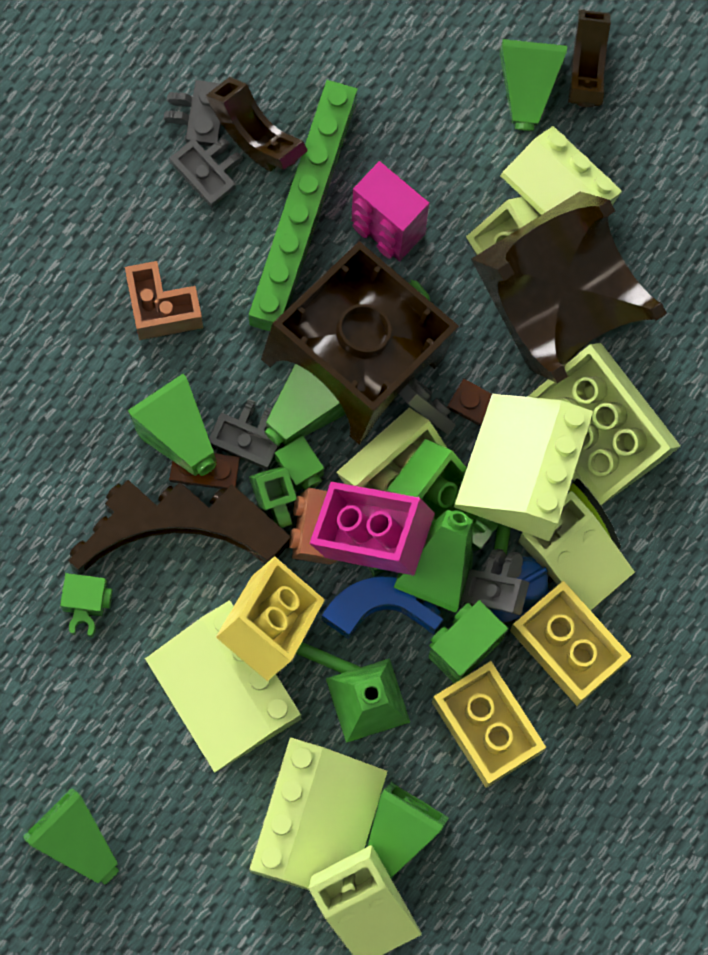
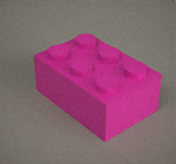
[352,161,429,261]
[309,482,435,576]

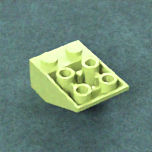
[519,491,635,611]
[308,845,422,955]

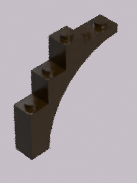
[68,480,291,575]

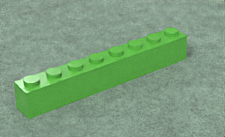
[249,80,357,332]

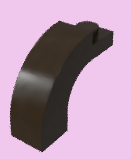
[568,9,611,107]
[206,77,308,172]

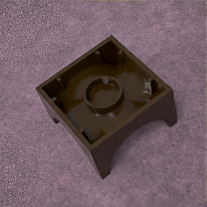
[471,191,667,383]
[261,241,459,445]

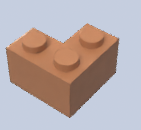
[125,261,203,340]

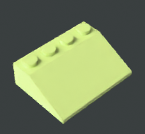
[527,343,681,505]
[454,394,593,541]
[145,600,301,773]
[250,737,388,890]

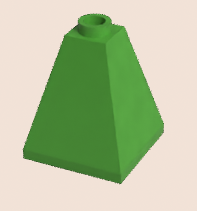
[500,39,567,131]
[264,364,346,446]
[128,374,217,476]
[394,510,473,613]
[326,658,410,743]
[368,782,449,878]
[23,788,119,885]

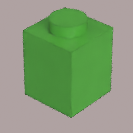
[275,435,324,492]

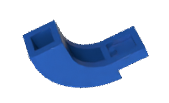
[322,577,443,640]

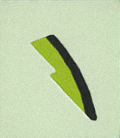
[569,478,621,549]

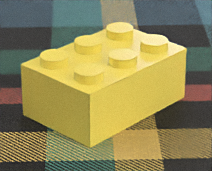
[216,556,325,681]
[510,580,631,706]
[432,661,546,788]

